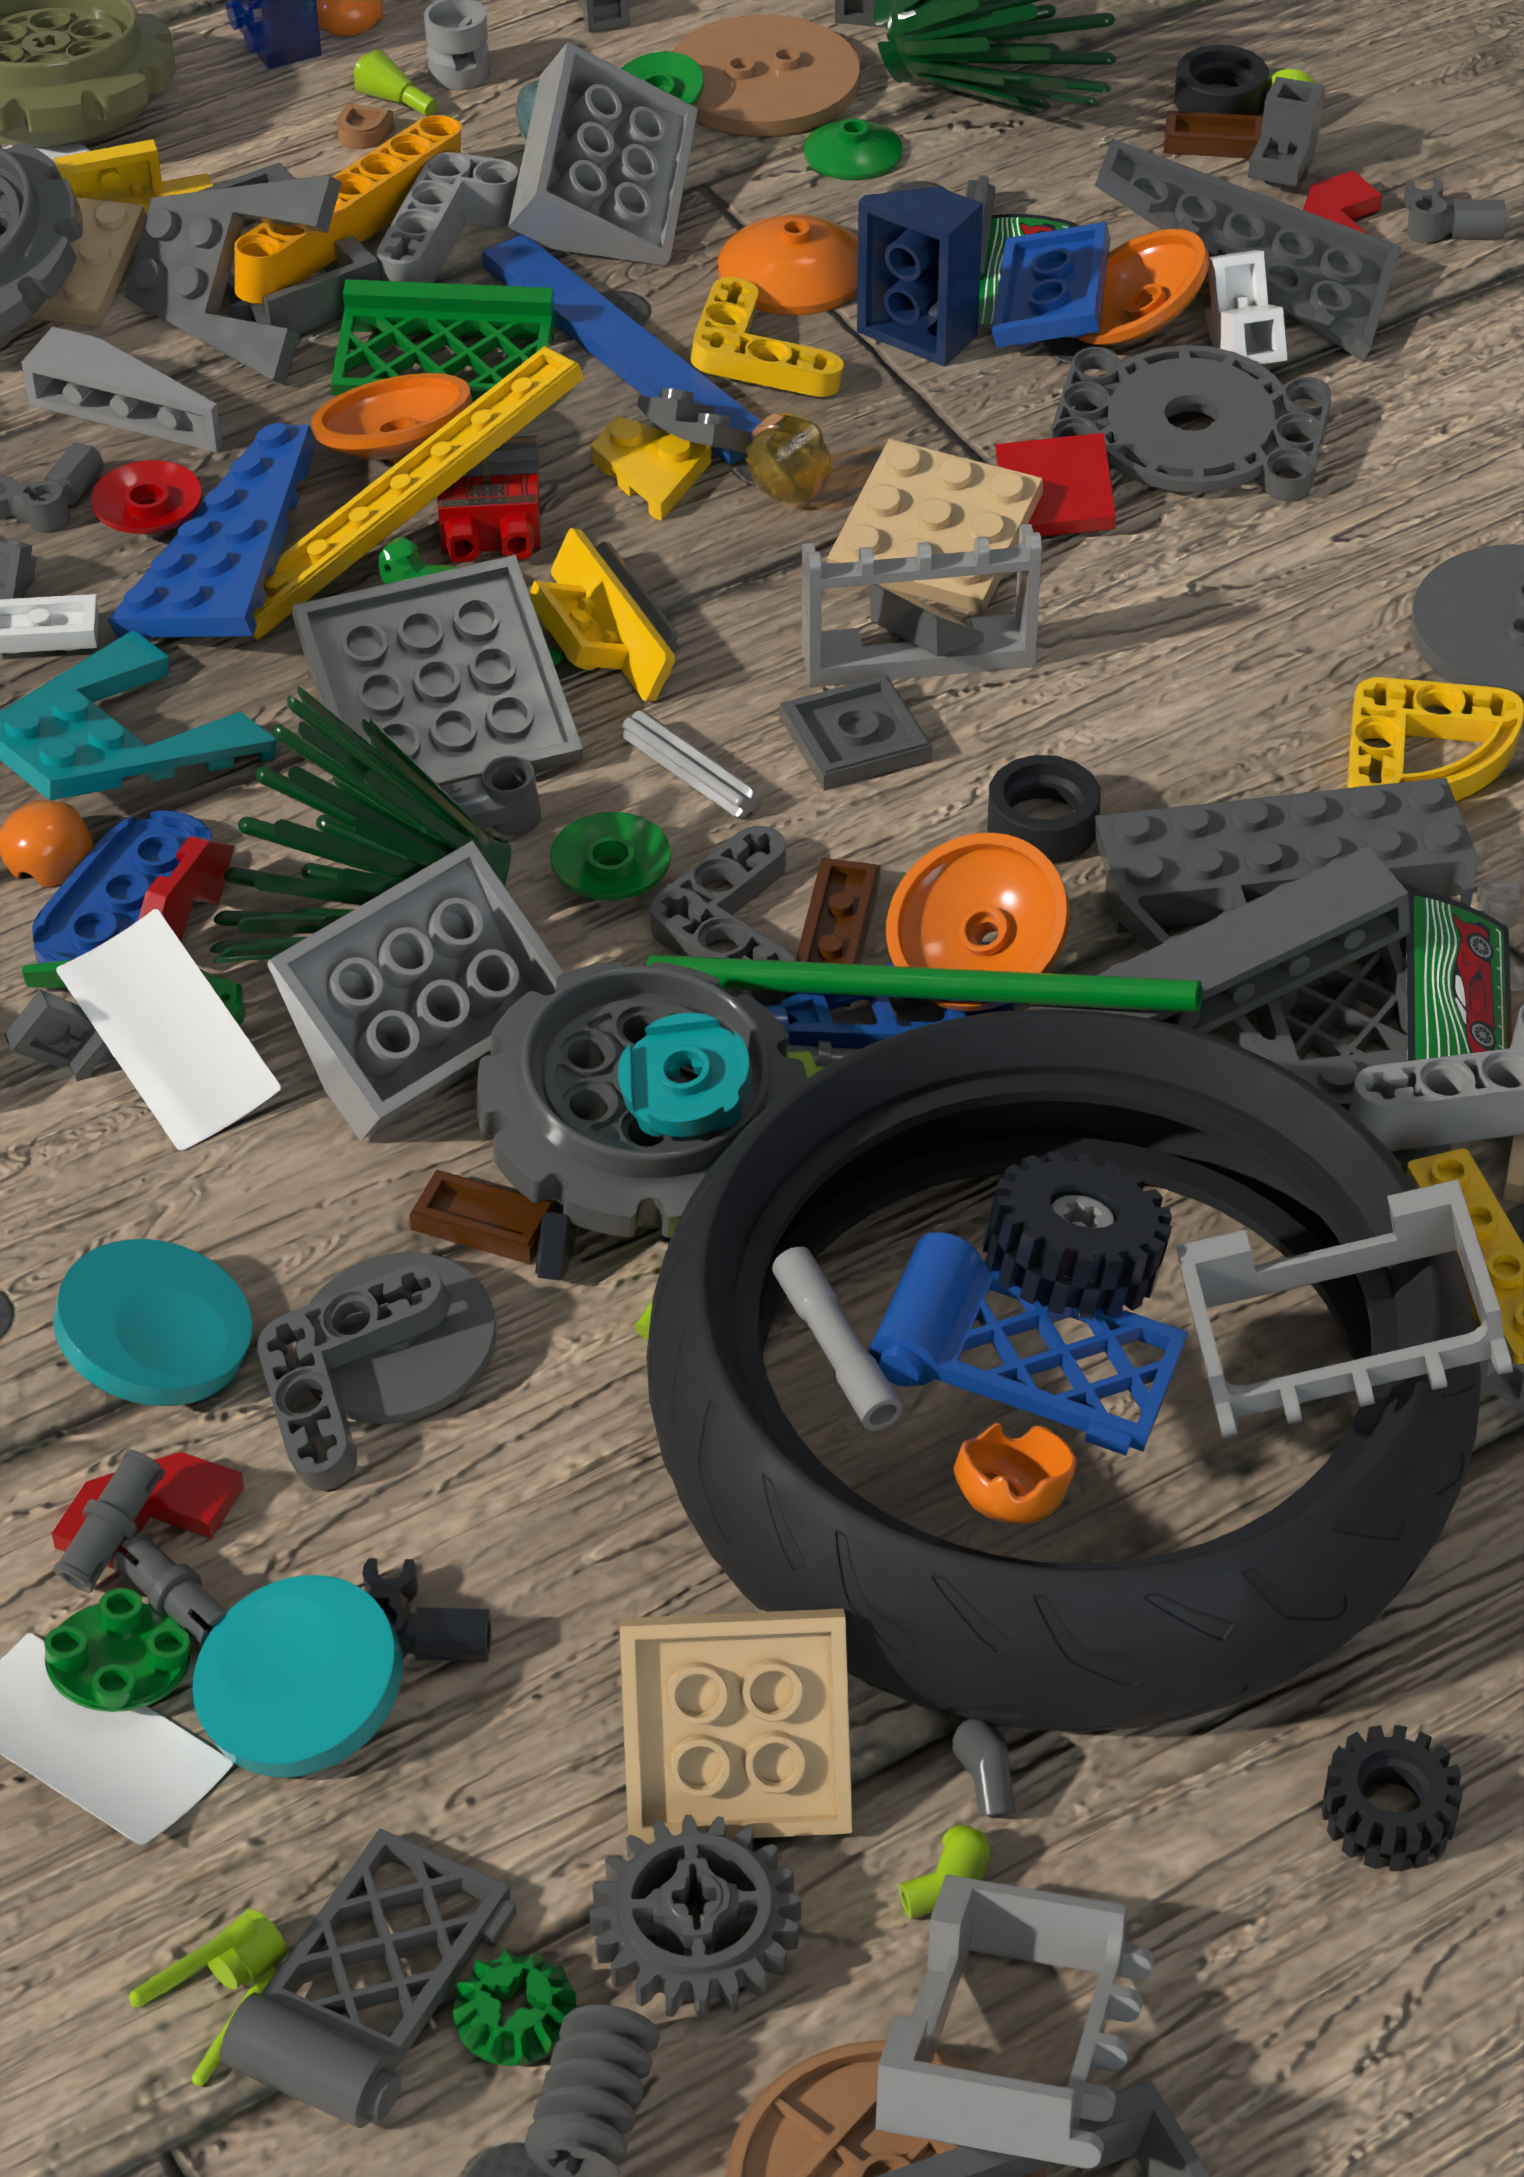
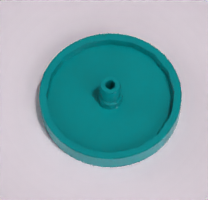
[53,1239,252,1406]
[192,1575,403,1778]

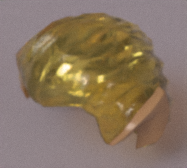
[745,413,832,504]

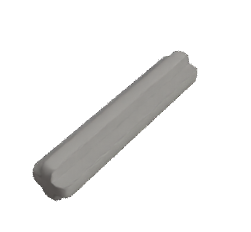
[623,710,758,819]

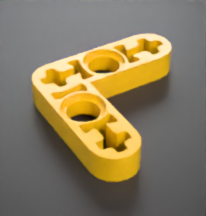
[691,277,844,397]

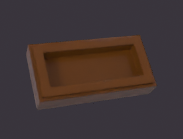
[1163,110,1263,159]
[409,1169,556,1265]

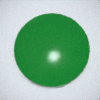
[44,1588,191,1712]

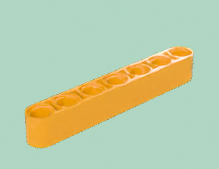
[234,115,462,304]

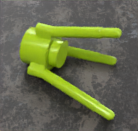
[129,1908,287,2086]

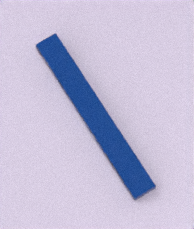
[482,234,772,465]

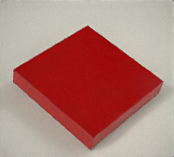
[995,433,1116,537]

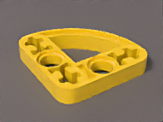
[1347,677,1524,801]

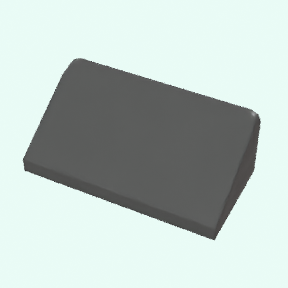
[870,584,984,657]

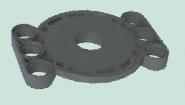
[1051,345,1331,501]

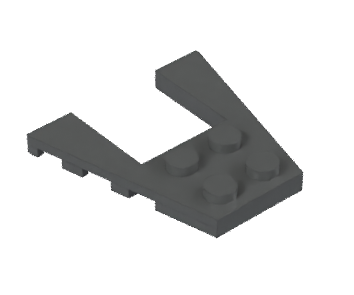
[124,175,342,385]

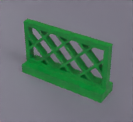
[330,279,556,401]

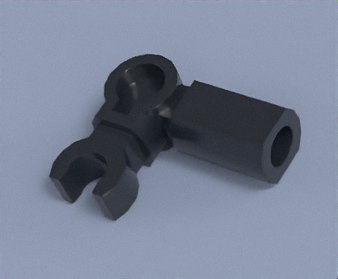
[362,1558,492,1662]

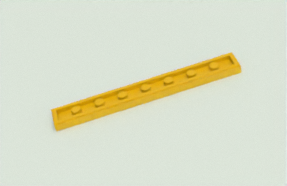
[251,346,585,640]

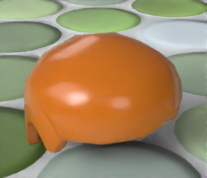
[312,0,383,37]
[0,800,95,887]
[954,1423,1078,1525]

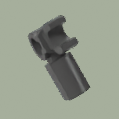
[1404,180,1506,243]
[0,443,104,533]

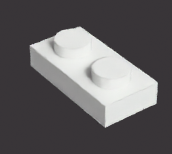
[0,594,99,654]

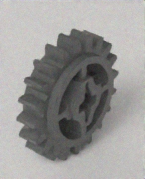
[589,1814,801,2019]

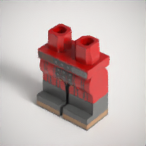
[436,435,541,563]

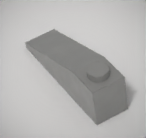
[22,326,222,453]

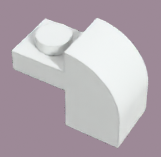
[1205,250,1287,365]

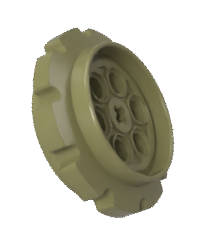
[0,0,176,147]

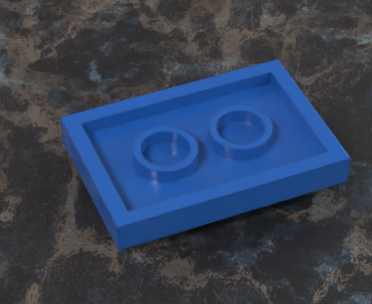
[992,222,1111,348]

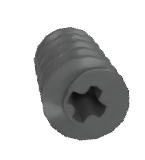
[524,2004,660,2177]

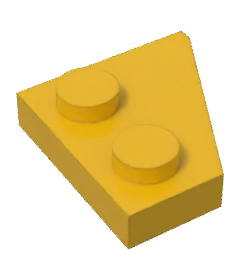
[590,416,711,521]

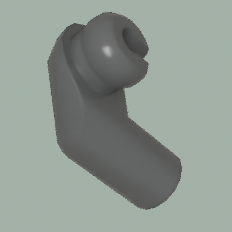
[952,1719,1015,1817]

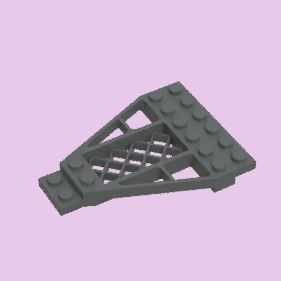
[1094,778,1478,1173]

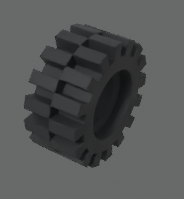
[1322,1725,1463,1871]

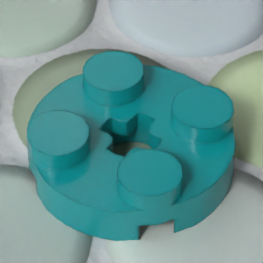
[618,1013,753,1137]

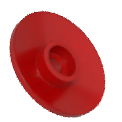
[91,460,202,534]

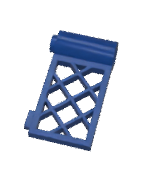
[869,1232,1188,1456]

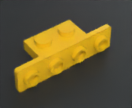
[54,139,213,216]
[529,528,675,702]
[1406,1148,1524,1365]

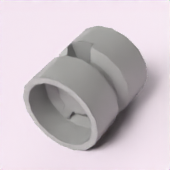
[424,0,490,90]

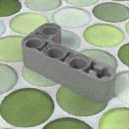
[377,152,519,283]
[1349,1005,1524,1151]

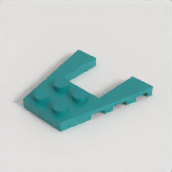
[0,630,277,801]

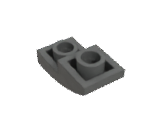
[637,388,751,454]

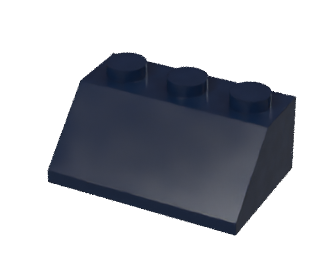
[857,187,983,367]

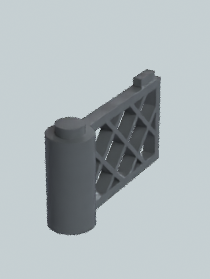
[220,1828,516,2128]

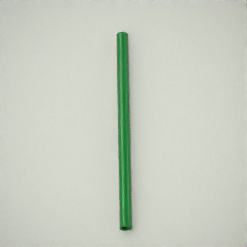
[646,955,1203,1013]

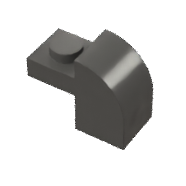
[1248,77,1325,187]

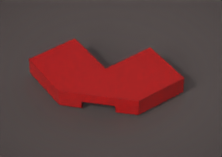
[1303,170,1382,235]
[138,836,235,942]
[51,1452,244,1569]

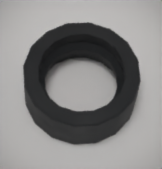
[1174,44,1269,116]
[987,755,1101,864]

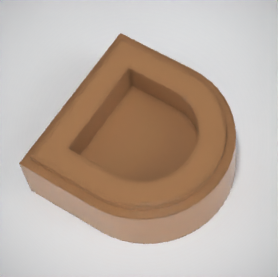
[337,103,394,149]

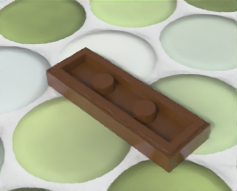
[789,858,881,1007]

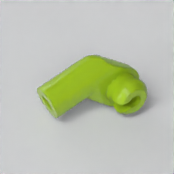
[898,1824,991,1920]

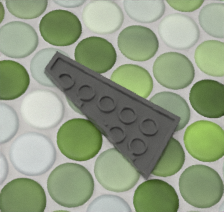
[1094,138,1401,362]

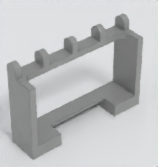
[802,524,1042,687]
[1176,1179,1513,1439]
[876,1874,1154,2169]

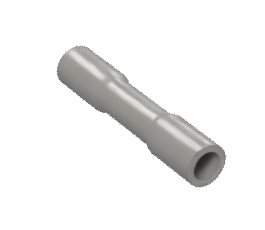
[772,1247,903,1430]

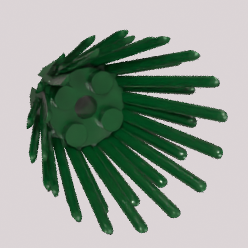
[873,0,1116,114]
[210,686,511,963]

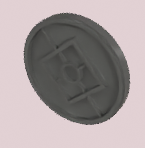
[1411,544,1524,703]

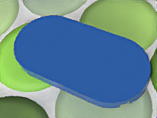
[32,810,212,963]

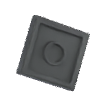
[780,675,932,791]

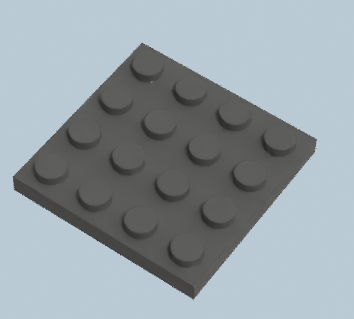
[293,555,583,786]

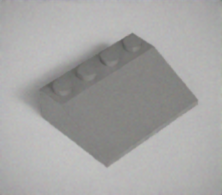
[508,42,698,266]
[267,841,564,1142]

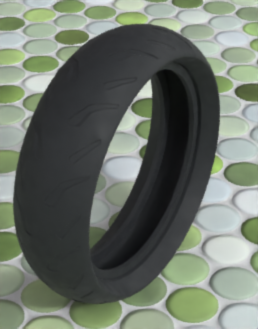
[646,1009,1481,1732]

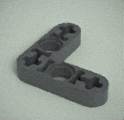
[650,826,795,1006]
[257,1263,451,1491]

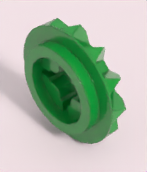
[453,1948,577,2066]

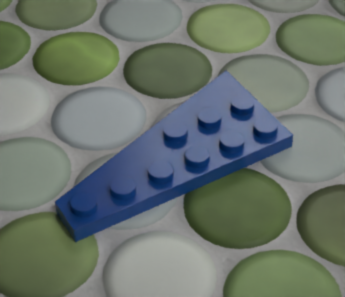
[108,423,317,638]

